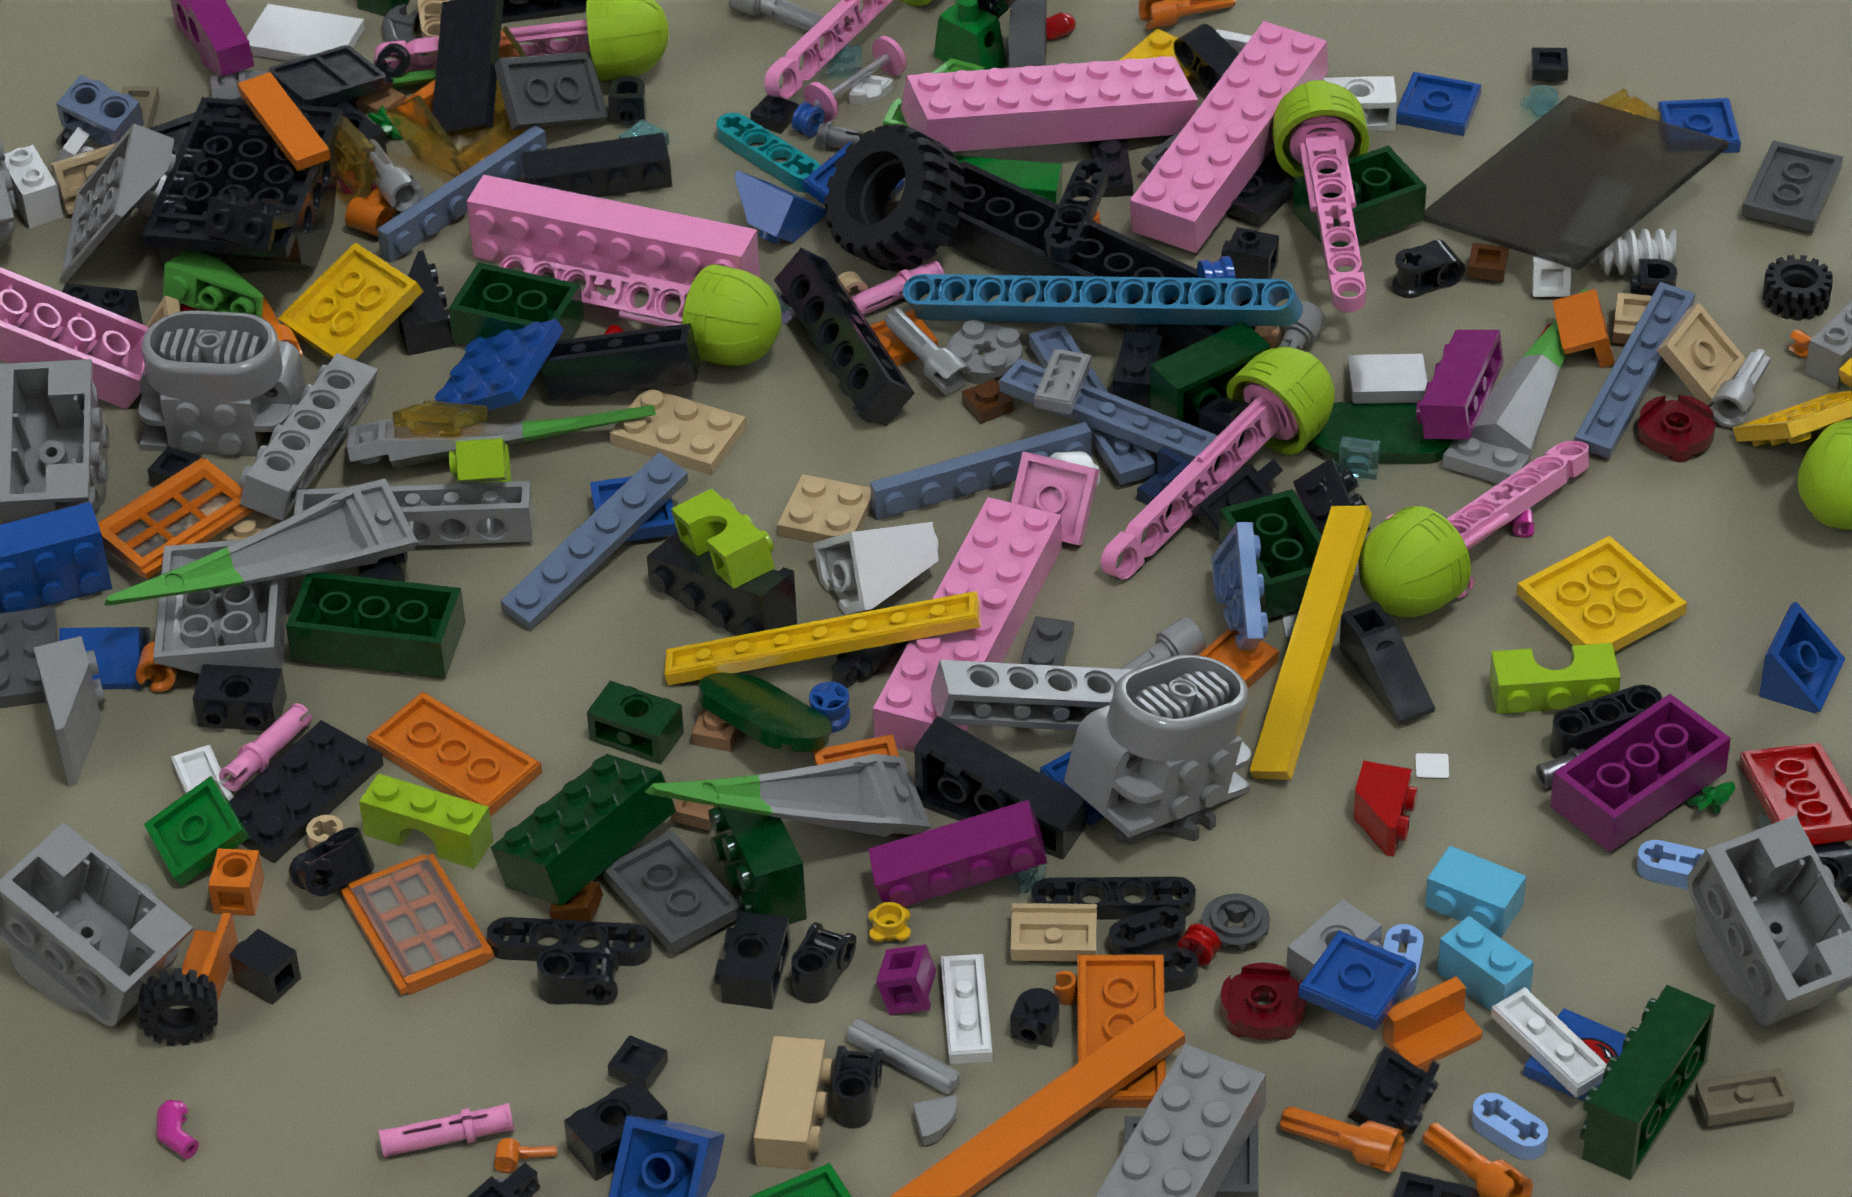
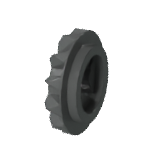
[1202,893,1270,951]

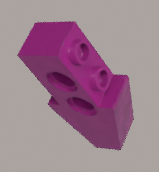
[170,0,255,77]

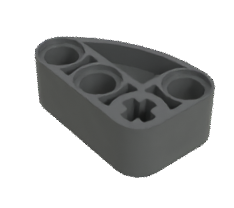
[1009,0,1047,68]

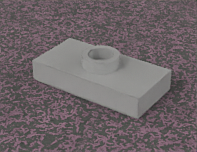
[1034,349,1091,414]

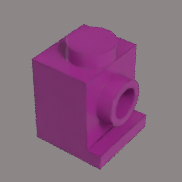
[876,944,937,1015]

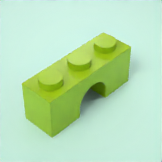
[449,438,512,483]
[671,488,775,589]
[1489,643,1621,714]
[359,773,493,869]

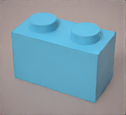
[1425,846,1526,937]
[1437,916,1534,1011]

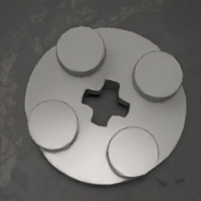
[947,320,1022,384]

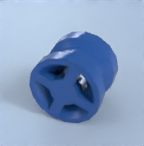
[1197,256,1236,278]
[809,682,851,733]

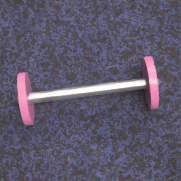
[803,36,907,122]

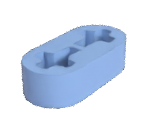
[1636,840,1705,889]
[1383,924,1424,999]
[1472,1093,1548,1160]

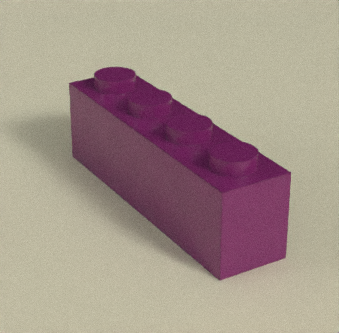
[1416,330,1504,439]
[868,800,1047,907]

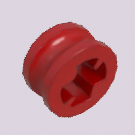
[1177,924,1221,966]

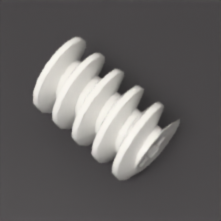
[1598,228,1677,275]

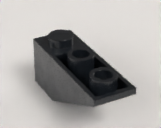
[398,250,451,356]
[1339,601,1435,725]

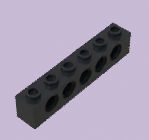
[774,247,915,426]

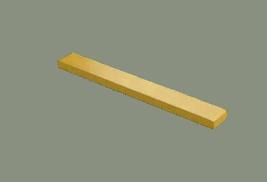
[1249,505,1372,780]
[664,591,981,686]

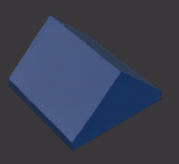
[1759,602,1846,713]
[59,627,151,689]

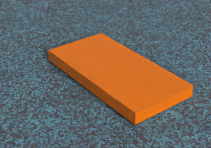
[367,692,542,817]
[1077,955,1166,1108]

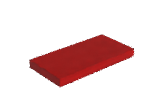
[1740,742,1852,845]

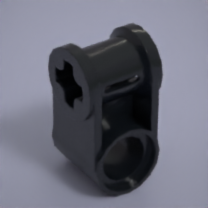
[1392,239,1466,298]
[288,827,375,897]
[791,922,857,1003]
[537,947,620,1005]
[832,1045,883,1128]

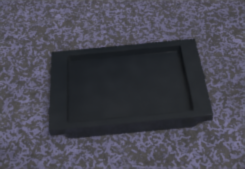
[269,45,394,107]

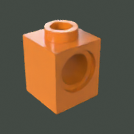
[208,848,264,916]

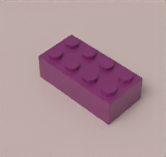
[1550,694,1731,852]

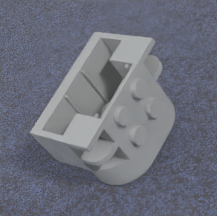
[138,311,305,457]
[0,359,109,524]
[1064,655,1251,838]
[1687,815,1852,1027]
[0,822,193,1026]

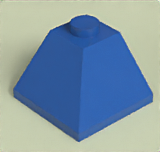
[734,170,828,244]
[609,1116,725,1197]

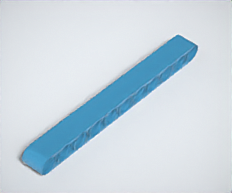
[903,274,1303,326]

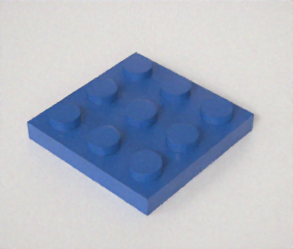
[427,319,564,423]

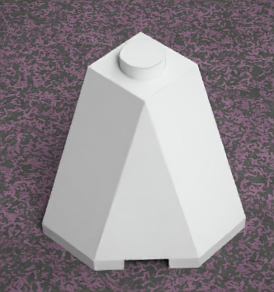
[813,522,939,615]

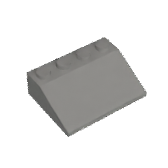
[59,123,176,282]
[153,539,289,674]

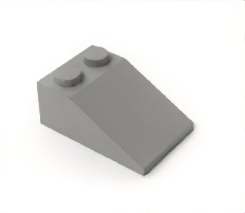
[33,636,105,787]

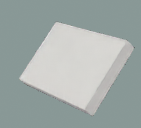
[247,4,365,62]

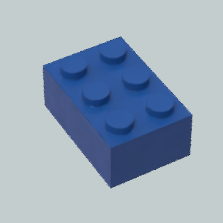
[0,502,113,613]

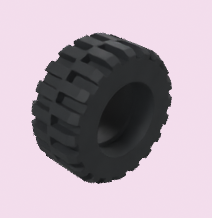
[824,124,965,272]

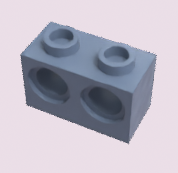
[56,75,144,146]

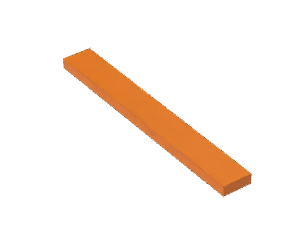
[890,1007,1185,1197]

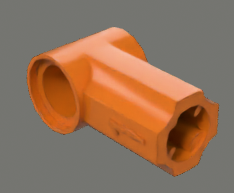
[345,185,398,237]

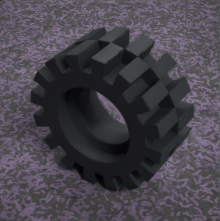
[1762,255,1833,321]
[139,968,218,1046]

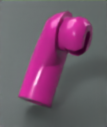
[157,1100,199,1159]

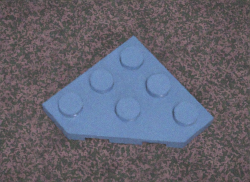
[1211,522,1268,650]

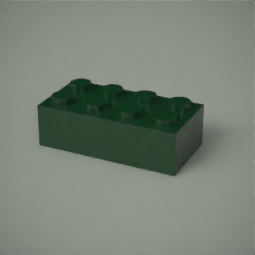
[286,572,466,678]
[490,754,676,906]
[1580,985,1715,1180]

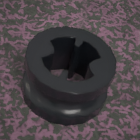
[377,43,411,78]

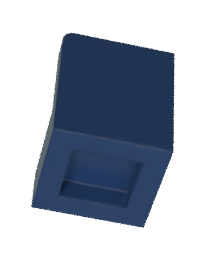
[1137,447,1191,517]

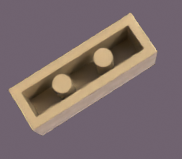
[754,1036,834,1170]

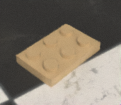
[610,388,746,475]

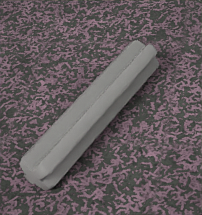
[847,1018,960,1094]

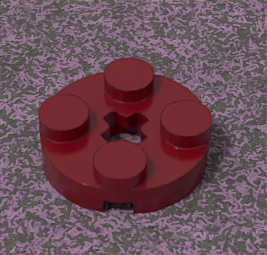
[1637,395,1715,463]
[1220,962,1307,1040]

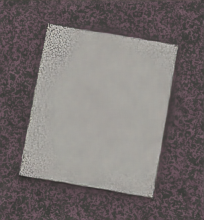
[1422,95,1729,270]

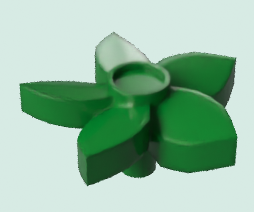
[367,105,406,140]
[1686,781,1736,814]

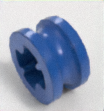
[792,102,825,138]

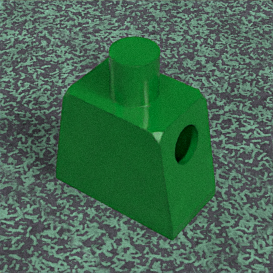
[934,0,1007,70]

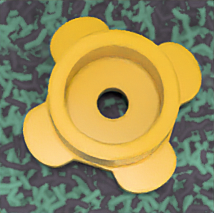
[868,902,911,942]

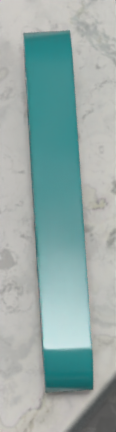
[716,112,821,193]

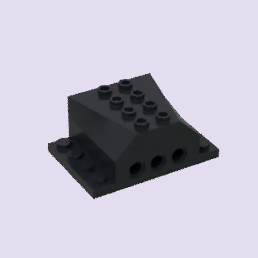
[142,97,343,273]

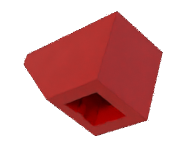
[1353,760,1418,857]

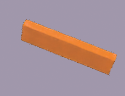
[237,72,331,171]

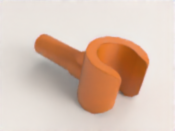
[1787,329,1814,358]
[1053,970,1078,1005]
[494,1138,557,1173]

